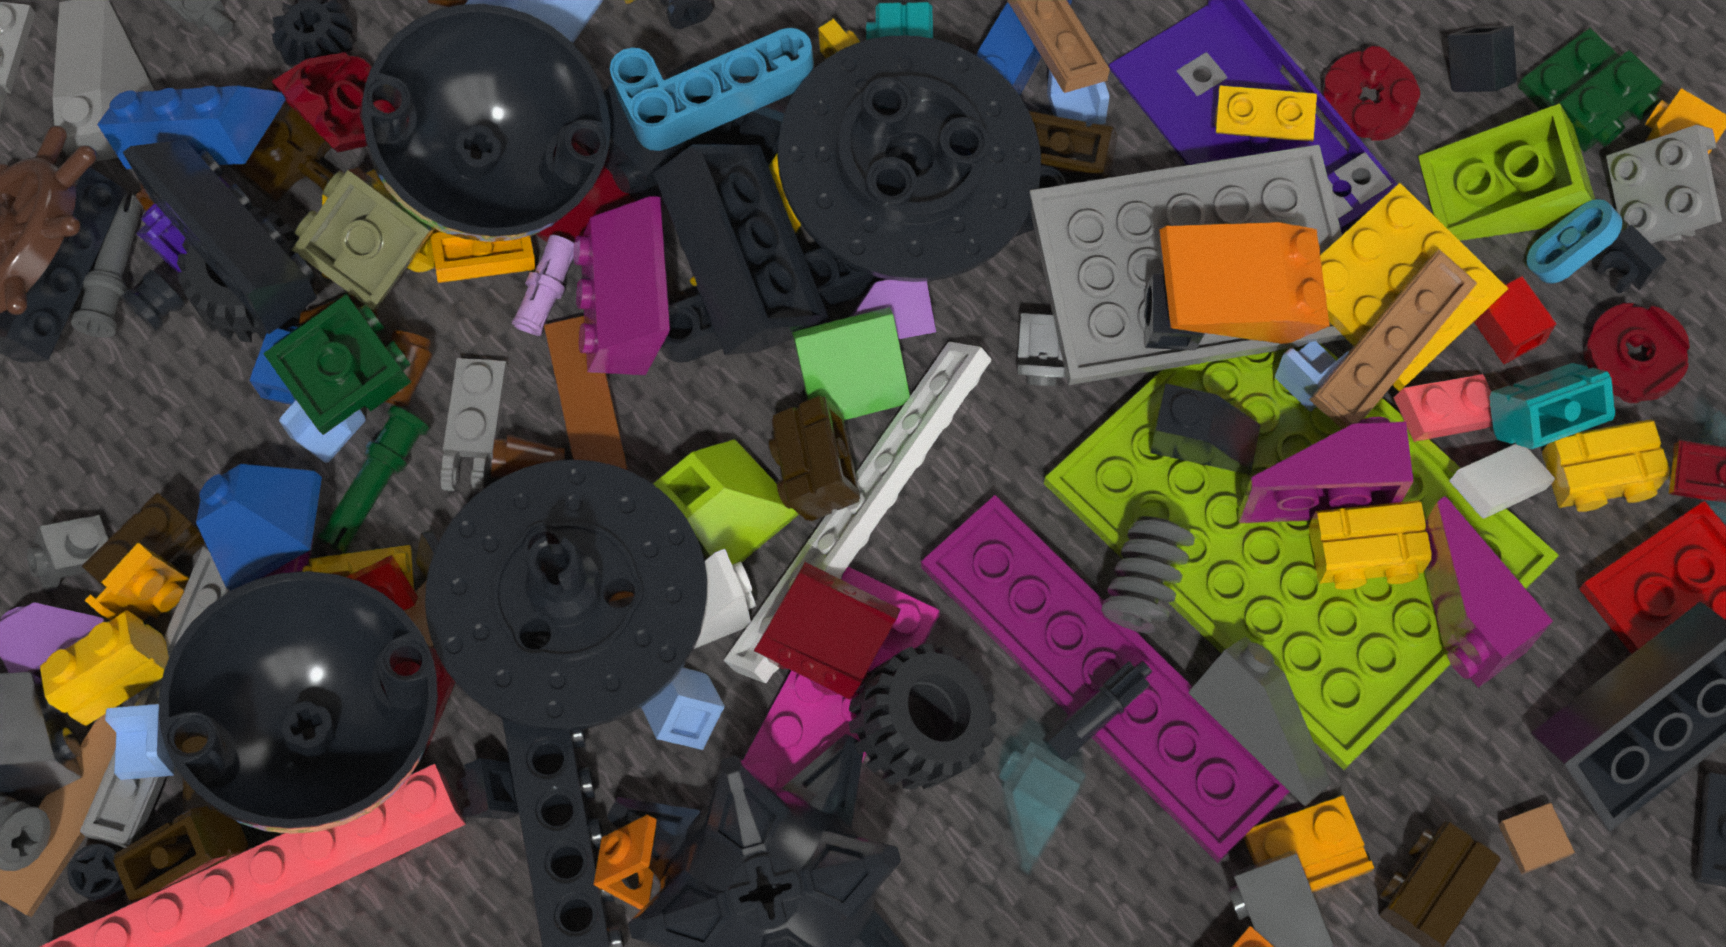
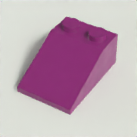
[1238,417,1413,523]
[1425,496,1553,688]

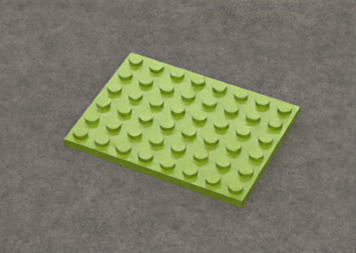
[1044,343,1559,770]

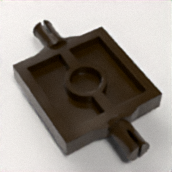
[215,76,335,203]

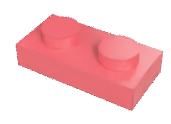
[1394,374,1493,442]

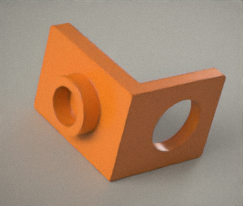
[593,815,657,910]

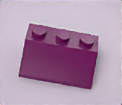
[574,196,670,375]

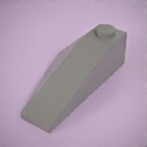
[52,0,155,162]

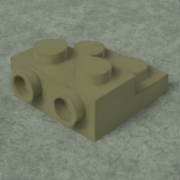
[292,168,434,310]

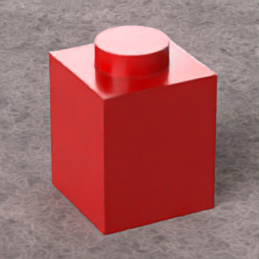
[1474,276,1556,365]

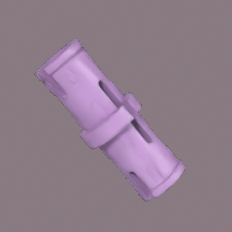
[512,235,574,336]

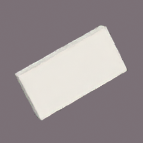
[1450,444,1555,519]

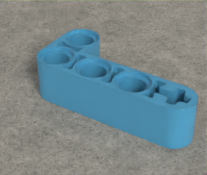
[610,28,814,151]

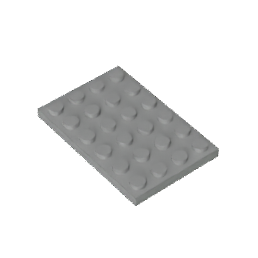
[1029,145,1346,385]

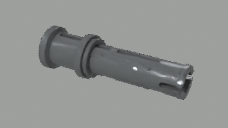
[71,193,143,338]

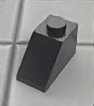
[1150,384,1261,475]

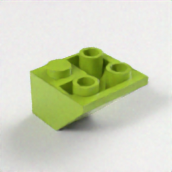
[653,439,799,565]

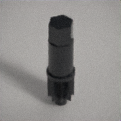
[1042,661,1152,762]

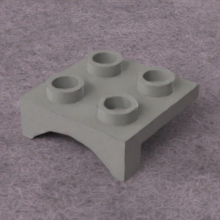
[1606,125,1722,244]

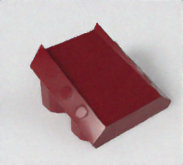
[272,52,396,153]
[754,562,901,700]

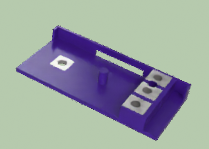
[1108,0,1398,235]

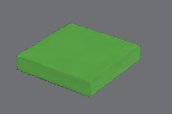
[792,307,910,420]

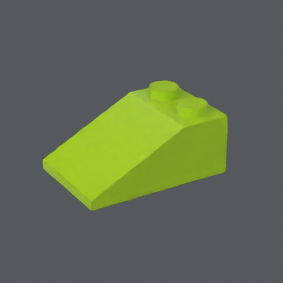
[1418,103,1595,241]

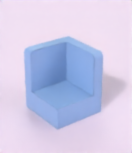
[1047,70,1109,126]
[1275,341,1349,412]
[279,401,366,463]
[641,668,725,750]
[105,704,174,780]

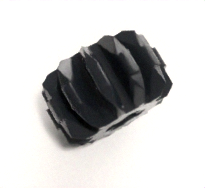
[272,0,353,68]

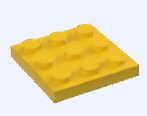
[1320,183,1508,392]

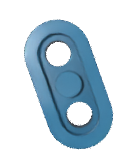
[1527,199,1622,283]

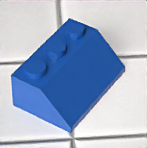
[97,86,286,169]

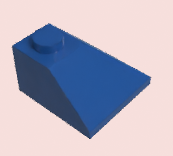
[196,464,322,591]

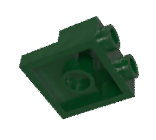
[1518,28,1664,153]
[263,294,411,435]

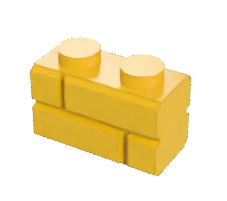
[1542,419,1670,512]
[1309,500,1432,590]
[40,610,169,726]

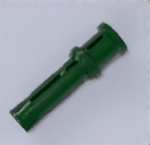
[316,405,430,554]

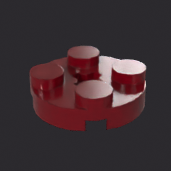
[1322,46,1421,141]
[1583,303,1690,404]

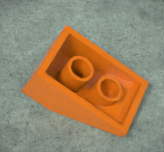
[1159,222,1330,345]

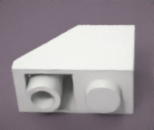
[694,549,756,649]

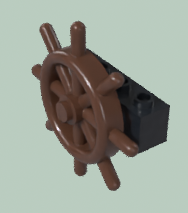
[0,125,126,363]

